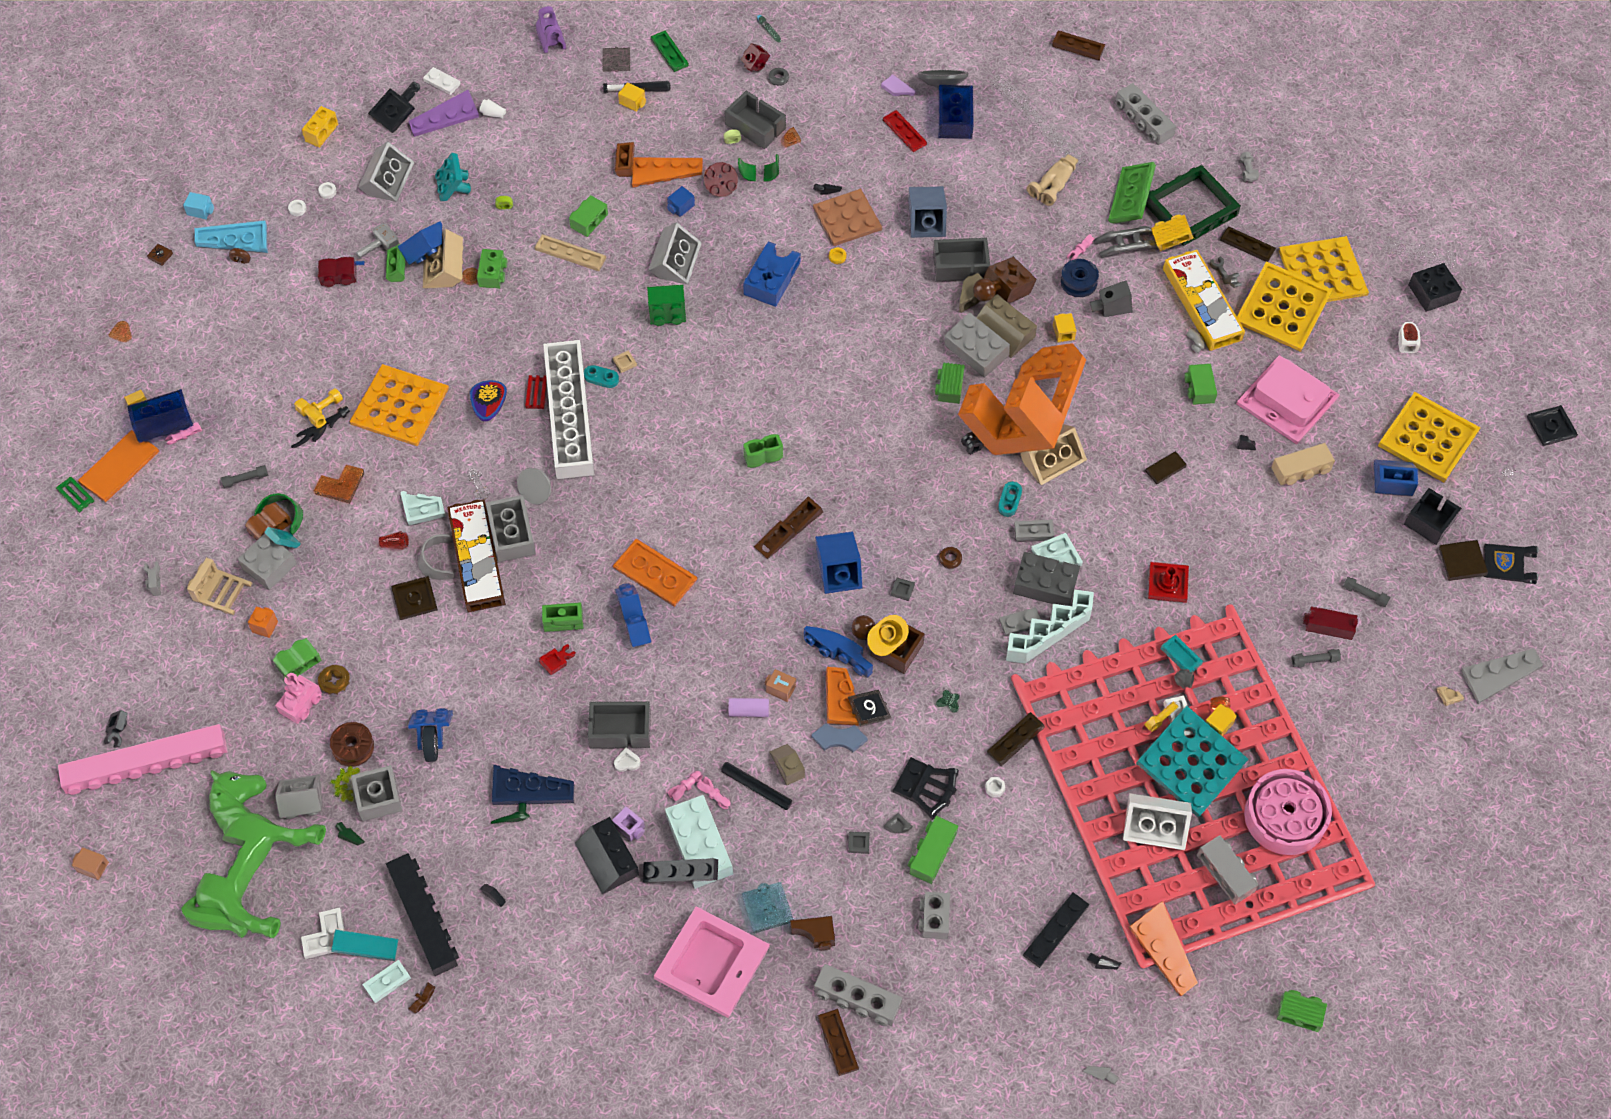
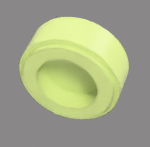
[723,130,741,144]

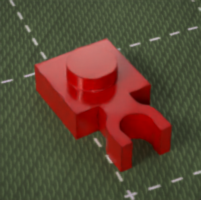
[539,644,576,675]

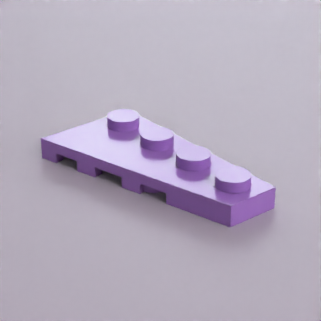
[408,90,479,137]

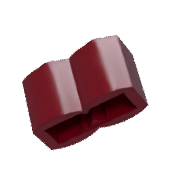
[318,257,357,287]

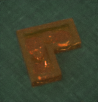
[314,465,365,504]

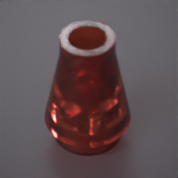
[379,531,409,550]

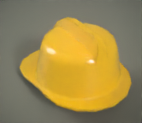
[867,615,909,656]

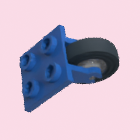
[408,708,453,762]

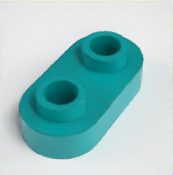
[584,365,619,388]
[998,481,1022,517]

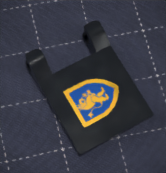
[1484,544,1539,584]

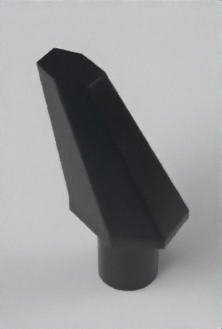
[813,183,842,195]
[1087,953,1122,970]

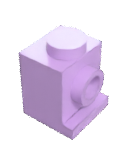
[612,806,645,841]

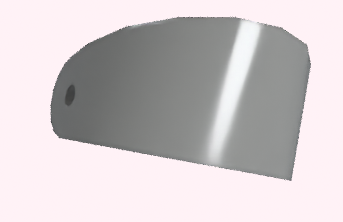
[418,534,454,580]

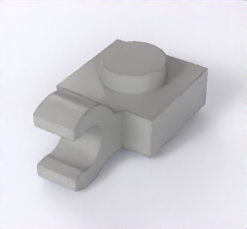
[144,561,161,596]

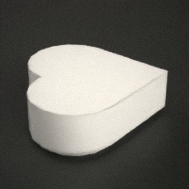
[614,748,641,772]

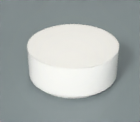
[318,182,337,199]
[288,200,307,216]

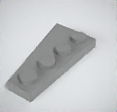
[1461,648,1543,704]

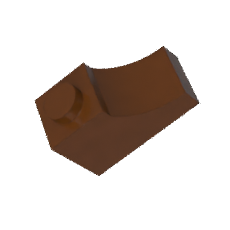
[790,916,835,951]

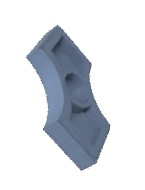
[811,723,868,753]

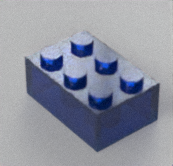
[938,85,974,139]
[127,389,194,443]

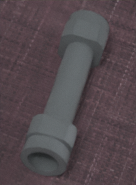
[221,465,269,488]
[1343,577,1391,607]
[1291,649,1341,667]

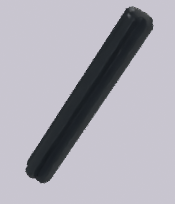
[721,762,792,810]

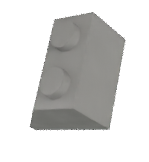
[275,774,322,819]

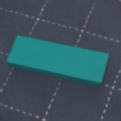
[331,929,398,961]

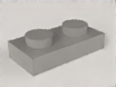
[1014,520,1054,541]
[999,607,1041,636]

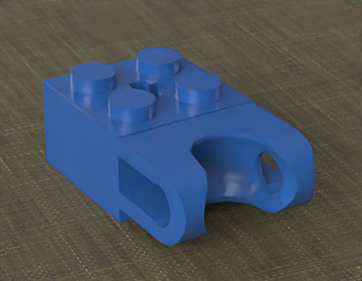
[743,241,801,307]

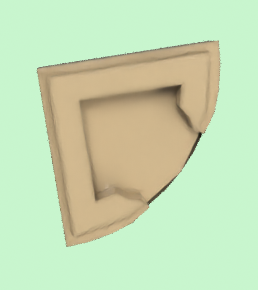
[1436,686,1464,706]

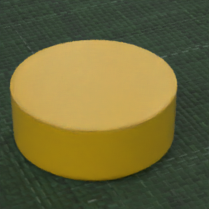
[829,247,847,264]

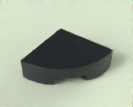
[1237,435,1256,450]
[480,884,506,907]

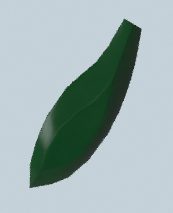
[491,803,530,824]

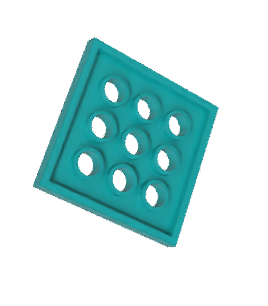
[1136,705,1249,818]

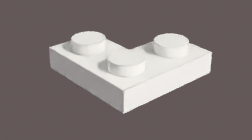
[301,908,345,959]

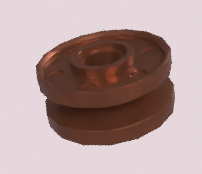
[330,722,374,767]

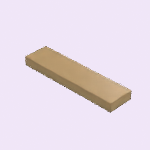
[535,234,606,271]

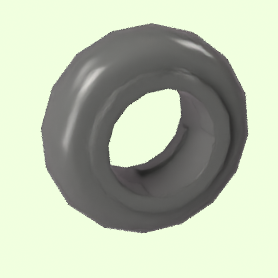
[768,68,789,86]

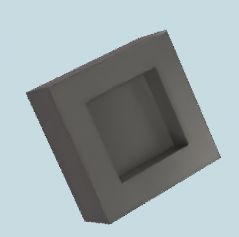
[891,577,915,601]
[848,832,870,854]

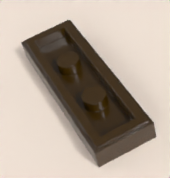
[1220,226,1276,262]
[987,712,1045,767]

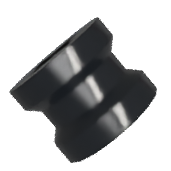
[961,432,984,455]

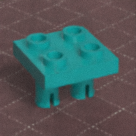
[435,152,471,201]

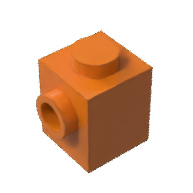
[248,606,278,638]

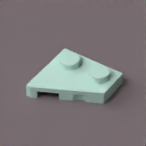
[401,491,446,526]
[1031,533,1083,566]

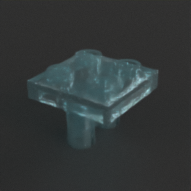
[741,882,794,934]

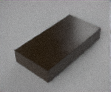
[1145,451,1187,485]

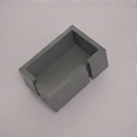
[724,90,786,149]
[933,237,991,281]
[1013,552,1080,606]
[588,701,651,748]

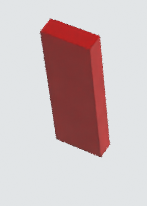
[883,110,927,152]

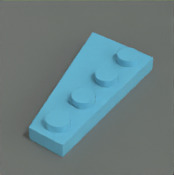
[194,221,268,253]

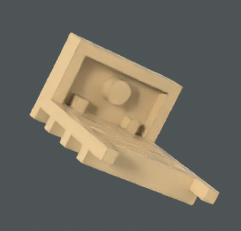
[187,557,252,615]

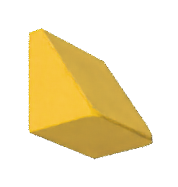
[124,390,149,411]

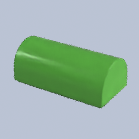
[386,244,405,282]

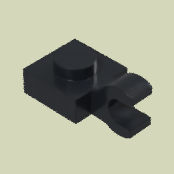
[104,710,128,748]

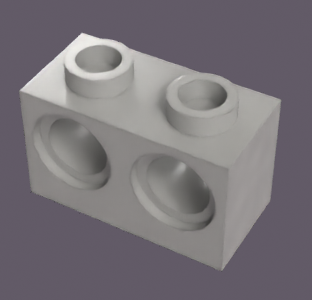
[919,892,950,939]

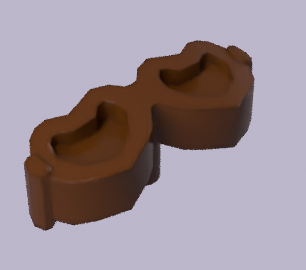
[408,982,435,1014]

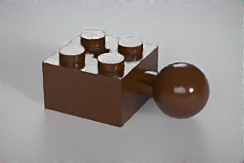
[973,256,1037,303]
[851,615,925,674]

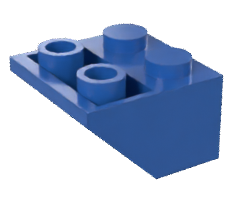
[1374,459,1418,496]

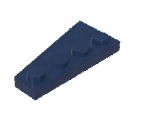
[492,765,575,805]

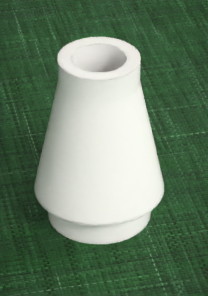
[480,99,506,119]

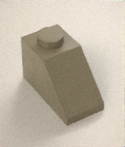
[959,273,982,313]
[769,744,805,786]

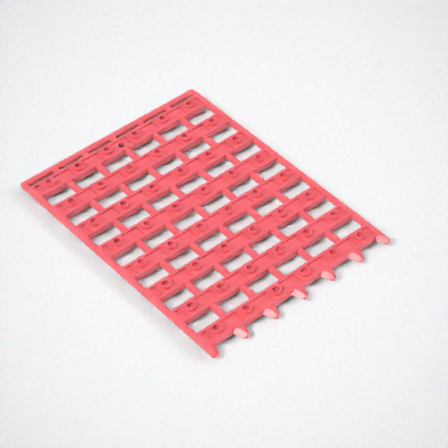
[1011,604,1375,968]

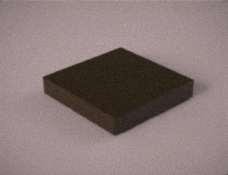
[1439,540,1488,581]
[391,576,438,620]

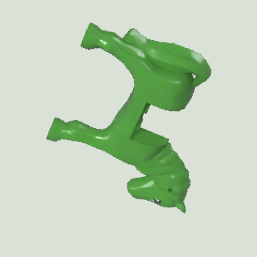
[181,770,326,938]

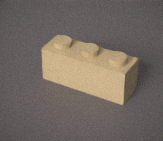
[1271,443,1335,485]

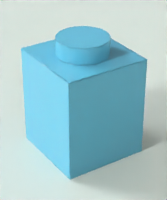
[183,192,214,219]

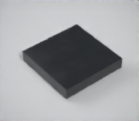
[368,88,415,133]
[1527,405,1578,446]

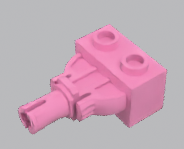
[275,673,322,724]

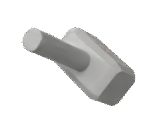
[356,223,400,258]

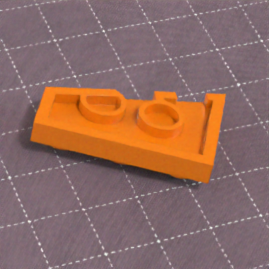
[826,667,867,726]

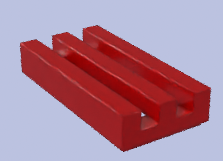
[525,375,547,409]

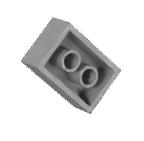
[944,312,1010,378]
[486,495,536,562]

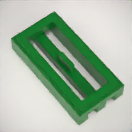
[56,477,95,513]

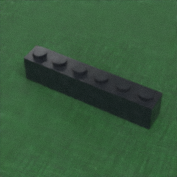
[385,853,459,976]

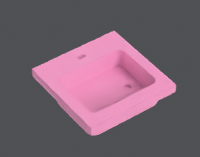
[1236,355,1340,444]
[654,906,770,1018]

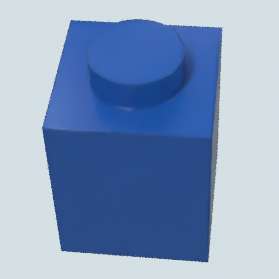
[667,186,695,217]

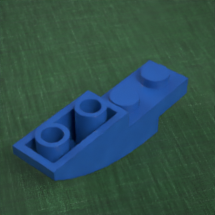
[804,626,873,678]

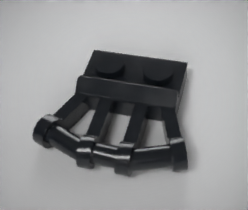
[893,757,959,820]

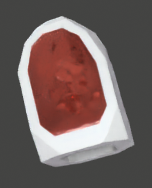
[1398,322,1420,353]

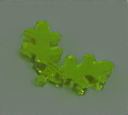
[331,766,360,802]

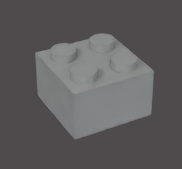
[238,534,297,590]
[351,765,403,821]

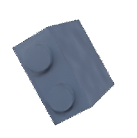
[908,186,947,238]

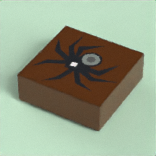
[147,244,173,266]

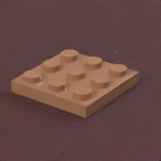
[813,189,882,246]

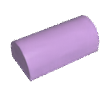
[729,698,769,717]

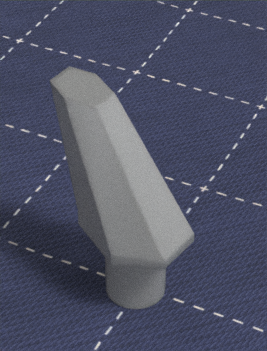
[1083,1066,1119,1085]

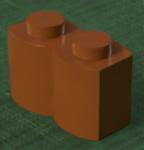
[245,502,292,541]

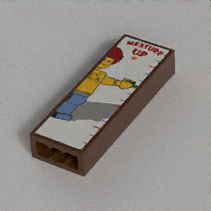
[447,499,506,613]

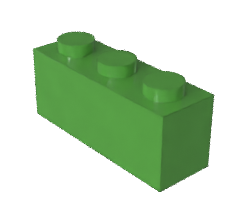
[908,816,958,884]

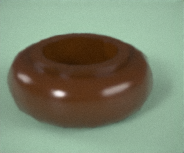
[229,248,251,264]
[939,547,962,569]

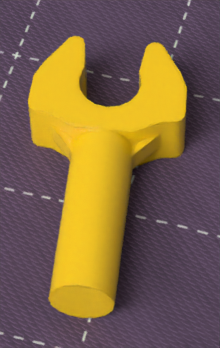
[1144,701,1179,732]

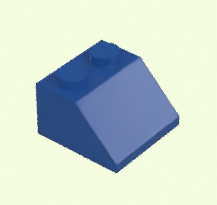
[398,221,442,265]

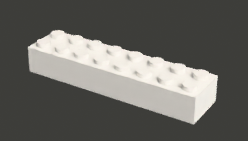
[544,340,594,479]

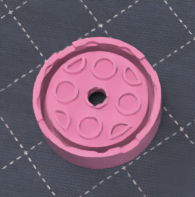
[1244,769,1332,855]

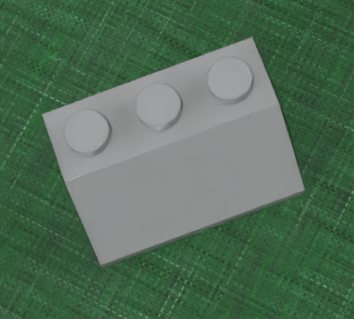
[358,141,414,202]
[649,222,702,284]

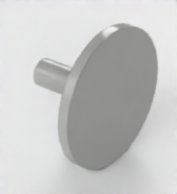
[517,468,551,505]

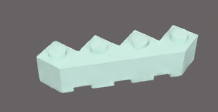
[1006,590,1094,664]

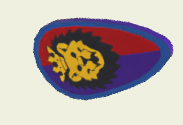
[470,380,507,422]

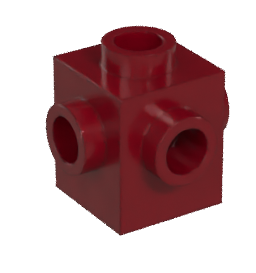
[740,43,771,72]

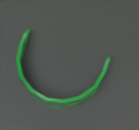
[738,154,779,182]
[254,493,303,535]

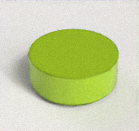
[495,196,513,210]

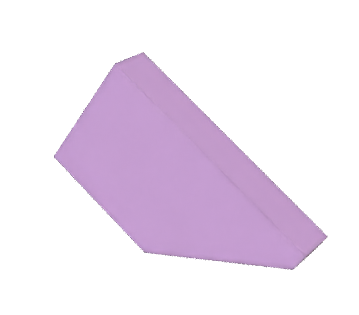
[881,74,915,96]

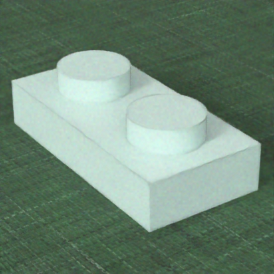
[362,960,411,1003]

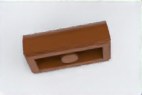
[615,142,635,177]

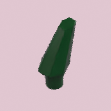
[335,822,365,846]

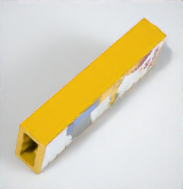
[1163,250,1245,351]

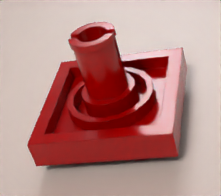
[1148,562,1189,603]

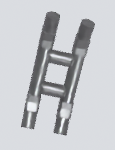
[1095,226,1159,258]

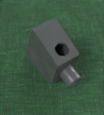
[1090,280,1133,317]

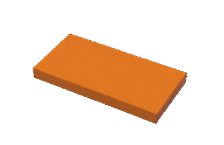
[78,430,160,502]
[613,539,698,607]

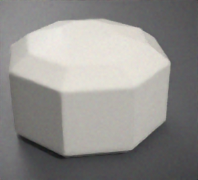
[985,777,1005,798]

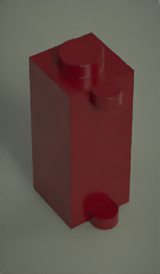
[1303,606,1358,640]

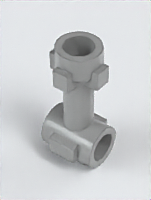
[1239,152,1259,182]

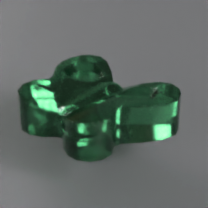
[936,689,960,713]

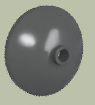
[918,70,968,90]

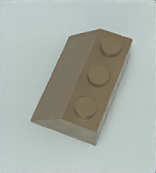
[976,295,1037,358]

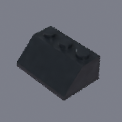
[575,817,639,894]

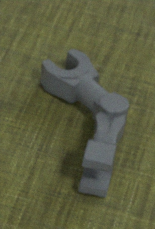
[1210,256,1242,288]

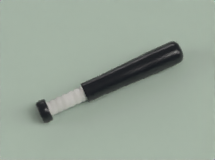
[603,81,671,93]

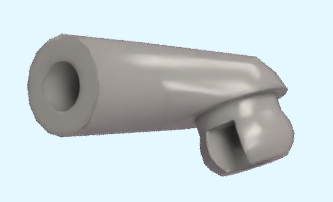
[1186,328,1205,353]

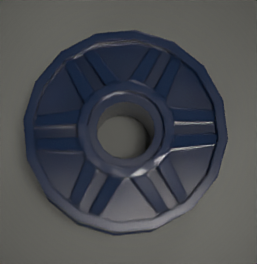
[1061,259,1099,298]

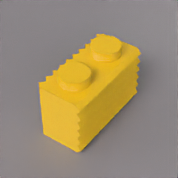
[1151,214,1194,251]

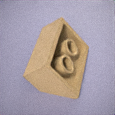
[423,229,463,288]
[1019,424,1087,485]

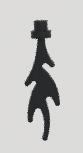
[291,406,350,448]

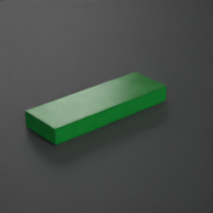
[651,30,689,72]

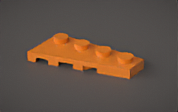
[632,157,703,188]

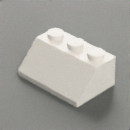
[1123,793,1192,850]

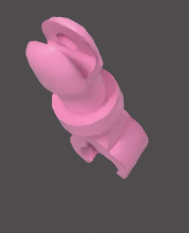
[1067,234,1095,260]
[165,422,202,445]
[667,771,703,801]
[697,777,730,810]

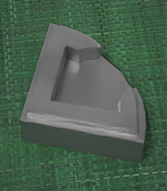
[884,813,913,833]

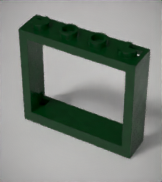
[1146,164,1241,246]

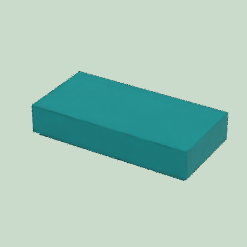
[265,527,301,548]
[1160,634,1203,672]

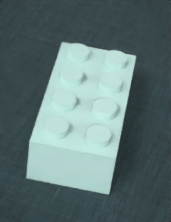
[665,795,733,889]

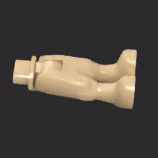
[1026,154,1078,206]

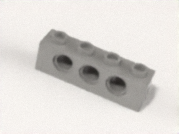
[1115,83,1176,145]
[814,964,903,1026]

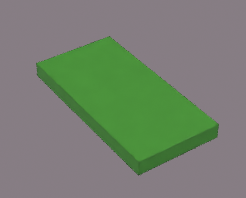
[1108,162,1156,224]

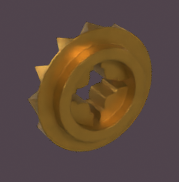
[318,665,350,695]

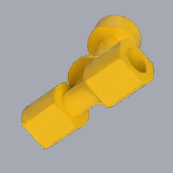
[294,388,343,428]

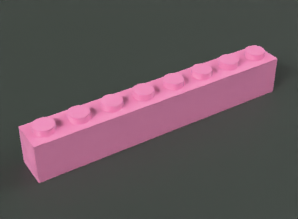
[58,724,228,795]

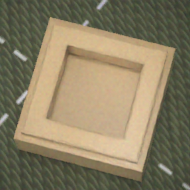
[613,350,637,373]

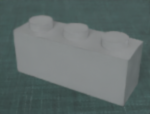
[1197,835,1258,905]

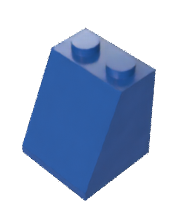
[815,531,863,594]

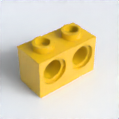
[302,106,338,148]

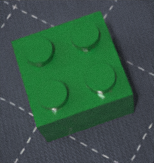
[647,285,686,326]

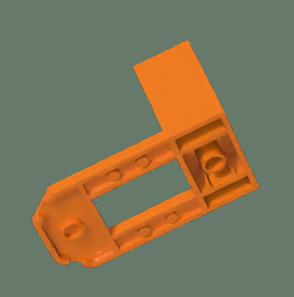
[958,343,1086,455]

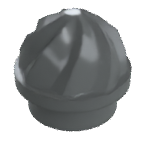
[1174,669,1195,689]

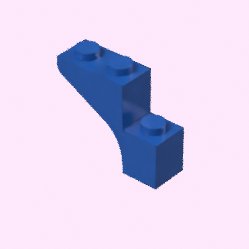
[615,583,651,647]

